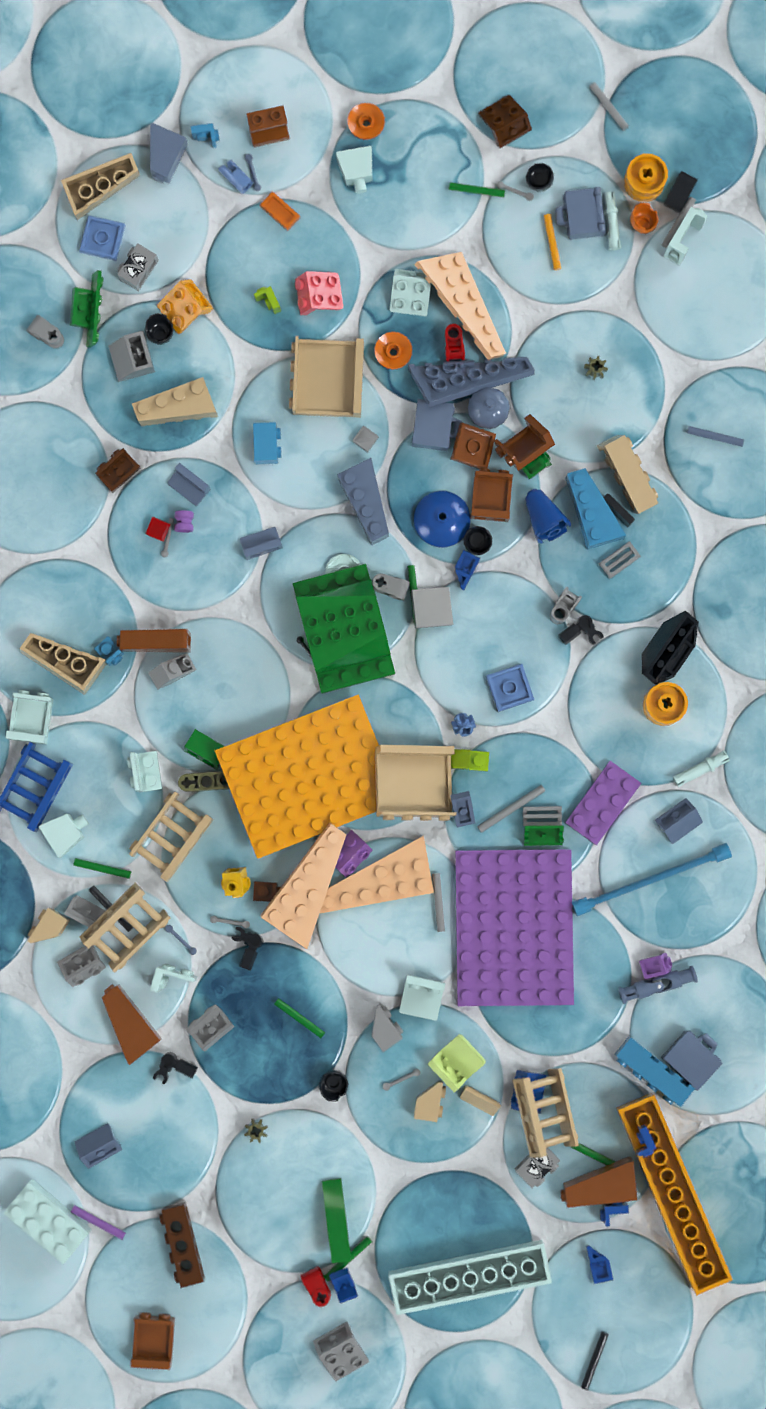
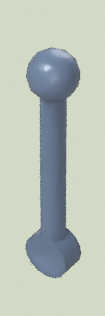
[245,154,261,191]
[165,925,197,955]

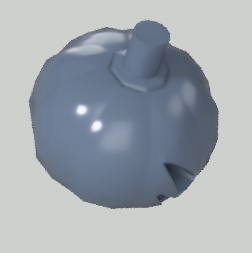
[467,387,510,429]

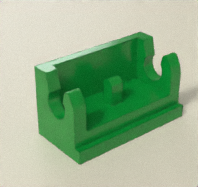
[184,729,225,770]
[524,825,564,846]

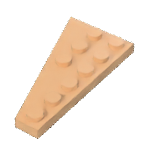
[414,252,506,360]
[260,823,346,949]
[320,836,434,913]

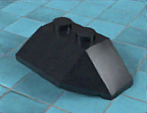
[642,611,699,685]

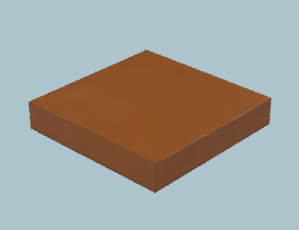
[450,423,496,469]

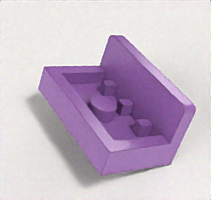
[335,830,372,877]

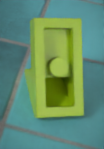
[451,749,489,772]

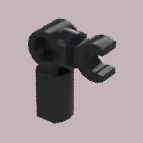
[558,615,604,645]
[231,927,264,971]
[153,1052,198,1084]

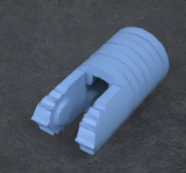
[218,160,253,194]

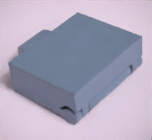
[555,187,606,240]
[411,399,462,451]
[661,1031,723,1091]

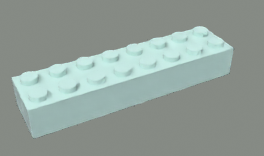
[389,1240,552,1315]

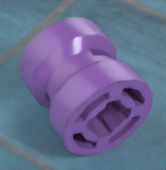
[174,511,194,533]

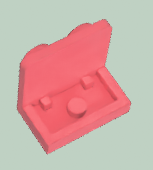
[295,271,343,315]

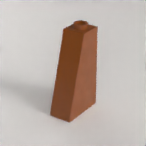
[117,629,191,653]
[102,984,162,1065]
[560,1157,637,1208]

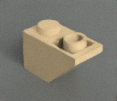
[28,908,70,943]
[414,1081,446,1122]

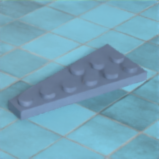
[408,357,535,407]

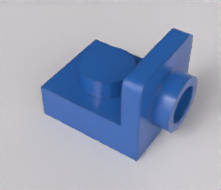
[635,1124,656,1158]

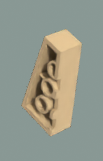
[61,153,140,220]
[132,377,218,426]
[597,435,658,514]
[19,633,107,695]

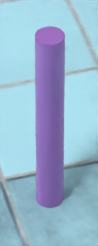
[71,1205,126,1240]

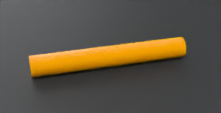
[543,214,561,270]

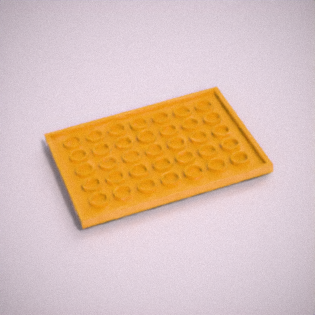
[215,694,379,859]

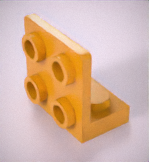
[157,279,214,334]

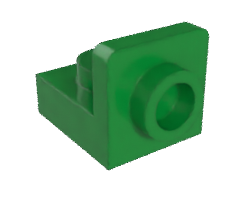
[522,452,552,479]

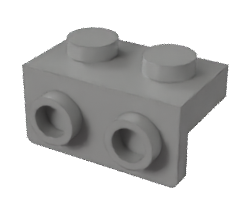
[186,1005,235,1052]

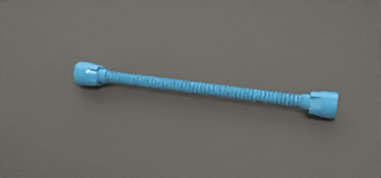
[572,843,732,916]

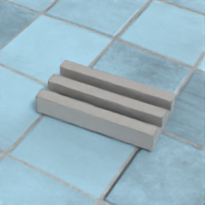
[599,541,641,579]
[523,806,562,826]

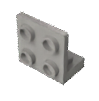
[313,1322,369,1381]

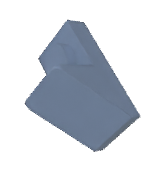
[450,791,475,828]

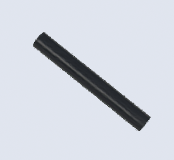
[88,885,133,932]
[581,1331,609,1391]

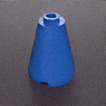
[525,489,571,544]

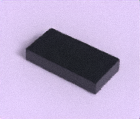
[663,171,698,214]
[603,493,635,527]

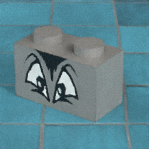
[117,243,159,292]
[514,1147,560,1188]

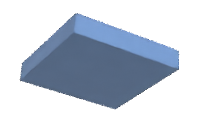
[79,215,125,261]
[486,664,535,712]

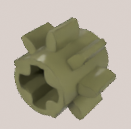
[584,356,608,380]
[244,1119,268,1143]

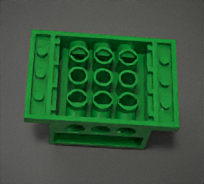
[292,564,395,694]

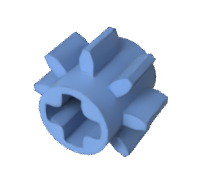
[451,713,476,737]

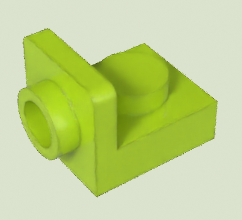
[254,286,281,314]

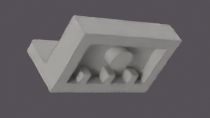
[57,945,106,987]

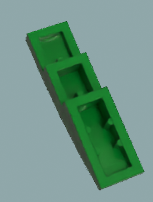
[322,1178,352,1264]

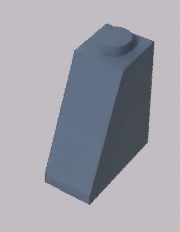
[150,123,188,184]

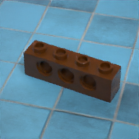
[159,1202,205,1288]

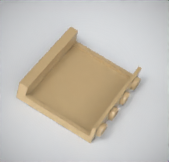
[289,336,364,418]
[375,745,456,821]

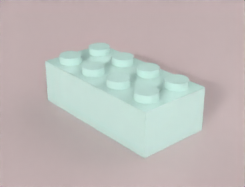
[4,1179,92,1264]

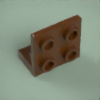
[478,95,532,148]

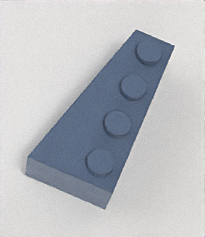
[337,458,389,545]

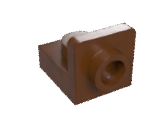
[253,881,281,902]

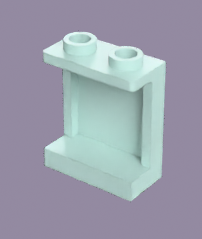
[664,207,707,266]
[6,690,54,745]

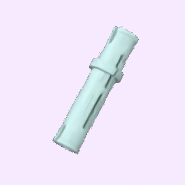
[602,192,621,250]
[673,750,730,787]

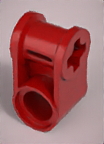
[444,324,465,362]
[300,1266,331,1307]

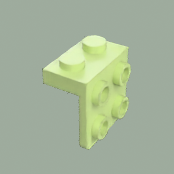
[428,1034,486,1093]

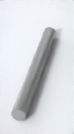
[477,785,545,833]

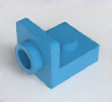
[191,123,220,148]
[94,636,124,666]

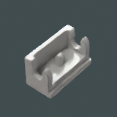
[64,895,106,927]

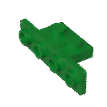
[70,270,103,347]

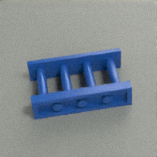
[0,742,73,832]

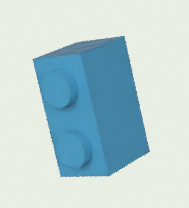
[253,422,282,465]

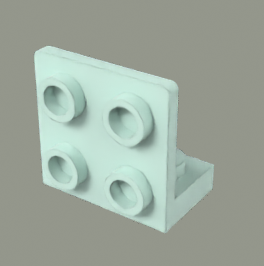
[390,269,431,316]
[127,751,162,793]
[150,964,197,992]
[399,974,445,1021]

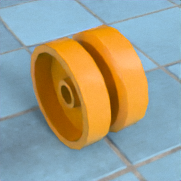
[624,154,668,202]
[643,682,688,726]

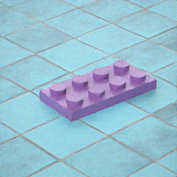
[565,761,641,845]

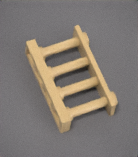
[129,792,214,882]
[80,882,170,973]
[513,1068,579,1157]

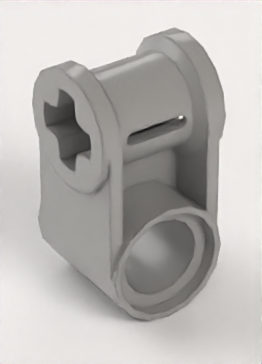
[26,315,64,349]
[372,573,410,601]
[550,587,582,624]

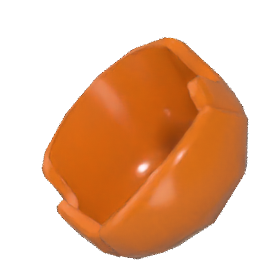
[630,203,659,234]

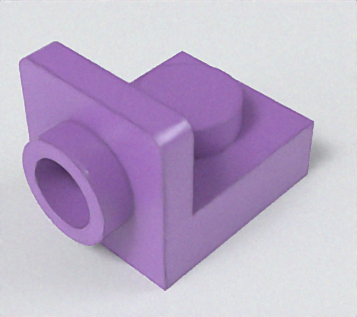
[639,953,672,979]

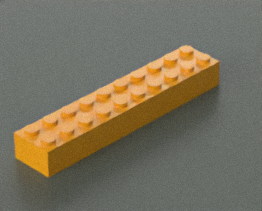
[616,1093,733,1295]

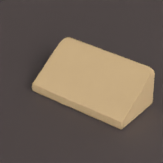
[460,1085,501,1116]

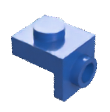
[600,1202,629,1227]
[329,1267,358,1303]

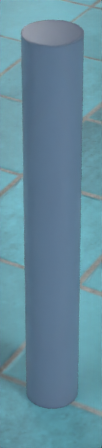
[687,426,744,447]

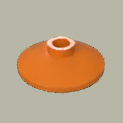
[347,103,385,140]
[375,332,412,369]

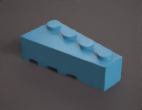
[565,468,626,550]
[614,1036,695,1107]

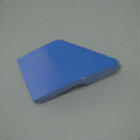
[455,550,481,590]
[587,1246,613,1284]

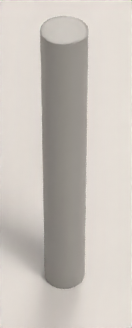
[589,82,629,131]
[662,197,696,248]
[432,873,445,932]

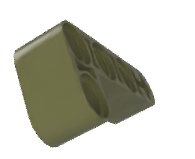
[178,771,229,792]

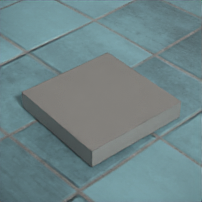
[411,587,453,629]

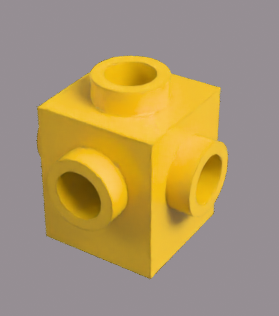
[221,867,251,898]

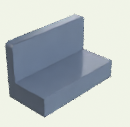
[167,463,211,506]
[240,527,283,560]
[655,798,703,844]
[75,1123,122,1169]

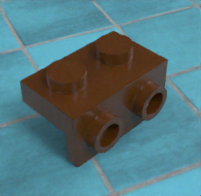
[95,448,141,493]

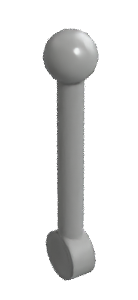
[497,181,534,201]
[161,518,174,557]
[210,916,250,928]
[383,1069,420,1091]

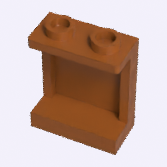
[246,105,290,148]
[494,414,555,471]
[471,468,513,522]
[130,1312,175,1370]

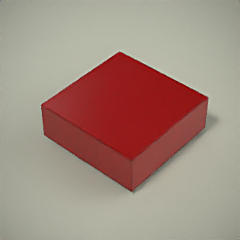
[145,516,171,542]

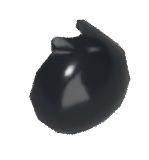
[526,163,554,192]
[145,313,173,345]
[464,526,492,555]
[319,1070,348,1102]

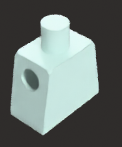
[336,146,372,194]
[38,814,89,858]

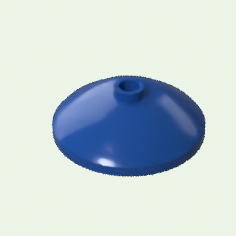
[414,491,471,548]

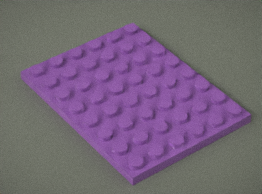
[455,849,574,1006]

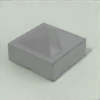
[352,425,379,453]

